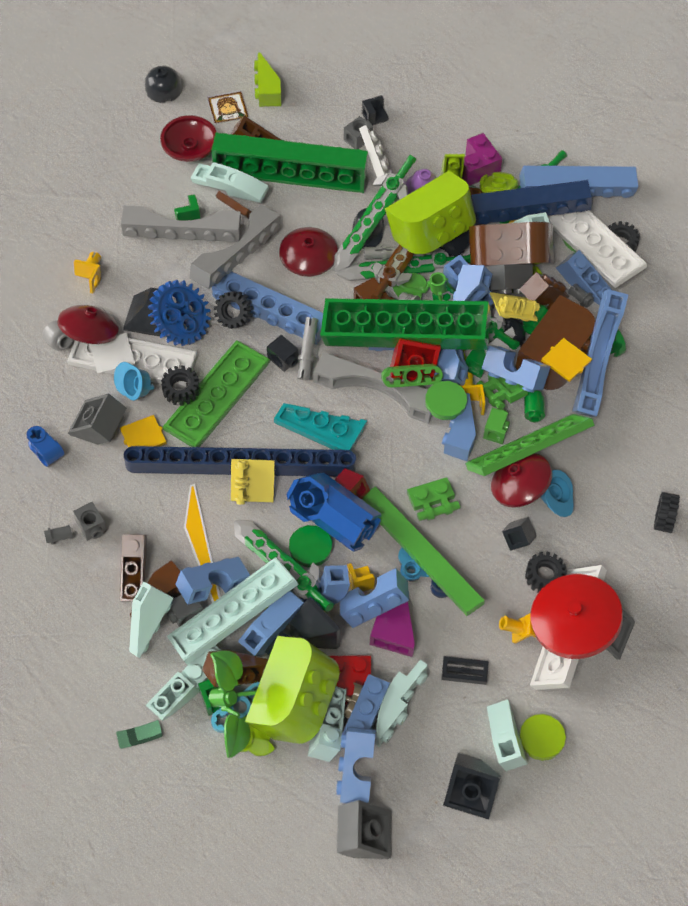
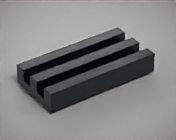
[441,656,489,685]

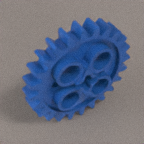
[148,280,211,346]

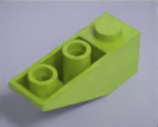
[254,52,281,107]
[440,154,465,179]

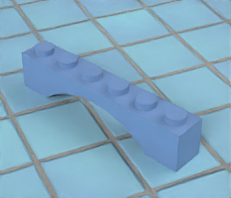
[433,265,492,386]
[572,289,628,417]

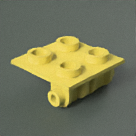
[490,292,540,321]
[231,459,275,505]

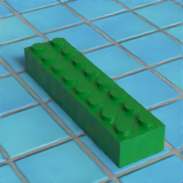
[211,133,368,193]
[320,298,491,350]

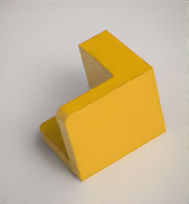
[347,563,375,592]

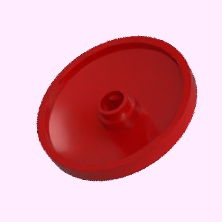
[530,574,623,659]

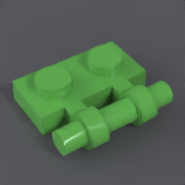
[476,375,528,409]
[407,477,460,521]

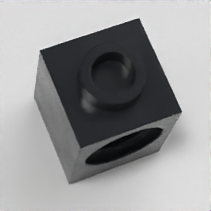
[267,335,299,372]

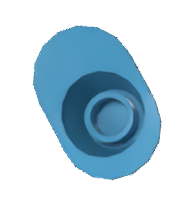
[114,362,155,401]
[541,470,574,517]

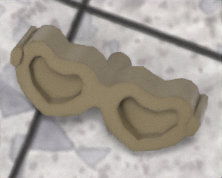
[344,682,363,719]

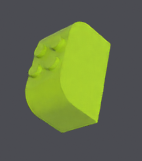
[385,171,476,254]
[245,636,339,744]

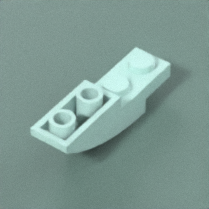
[191,162,269,203]
[146,645,221,721]
[375,660,428,747]

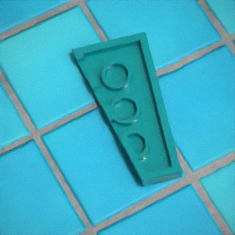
[274,403,367,451]

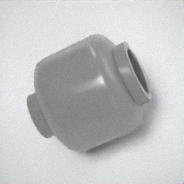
[43,321,73,351]

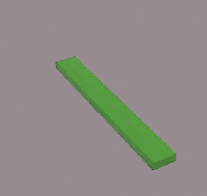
[362,486,484,616]

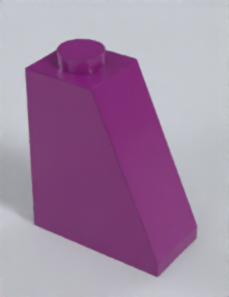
[369,601,415,657]

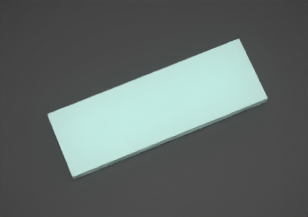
[167,558,298,665]

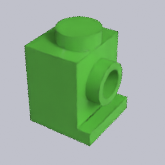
[483,408,510,445]

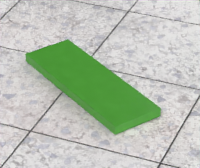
[163,340,270,447]
[465,414,595,476]

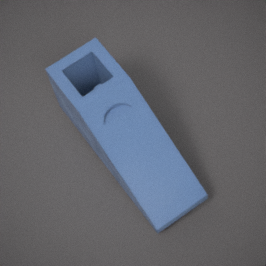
[556,250,612,305]
[442,393,476,461]
[238,590,304,656]

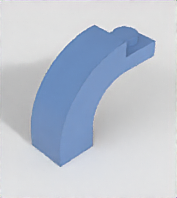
[300,565,350,610]

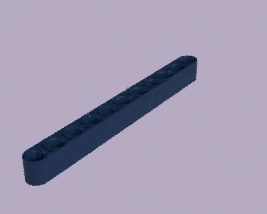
[123,446,356,477]

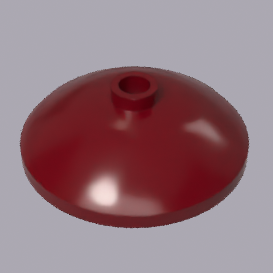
[160,115,217,162]
[279,227,338,277]
[57,305,119,344]
[491,453,552,508]

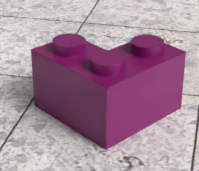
[462,133,503,186]

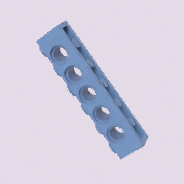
[212,272,323,344]

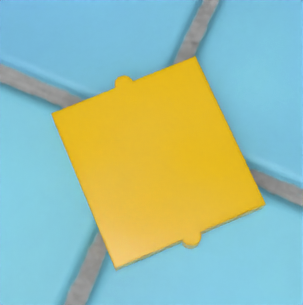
[541,338,592,382]
[120,415,167,447]

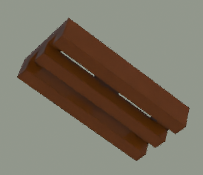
[216,191,252,219]

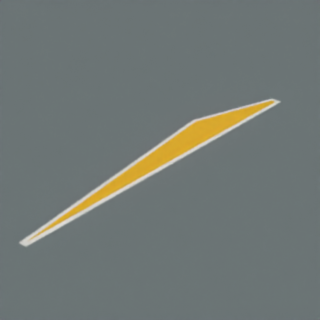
[184,484,230,640]

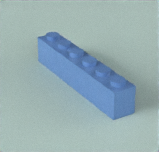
[519,166,638,198]

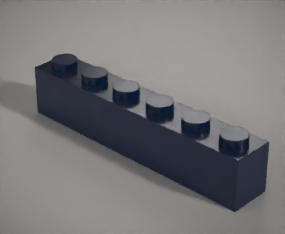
[472,180,592,225]

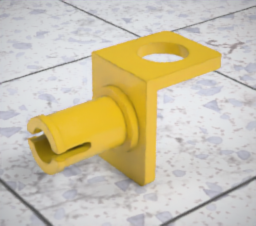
[74,251,101,294]
[460,372,485,415]
[499,613,536,644]

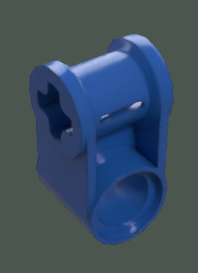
[26,426,65,467]

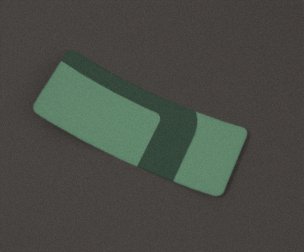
[116,720,162,749]

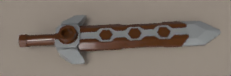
[371,244,414,299]

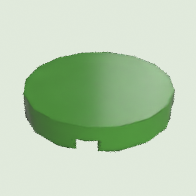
[425,381,467,420]

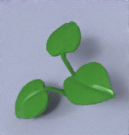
[392,272,456,301]
[209,651,257,758]

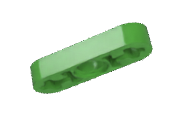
[381,364,443,388]

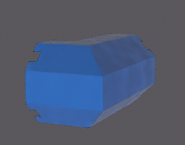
[286,472,381,552]

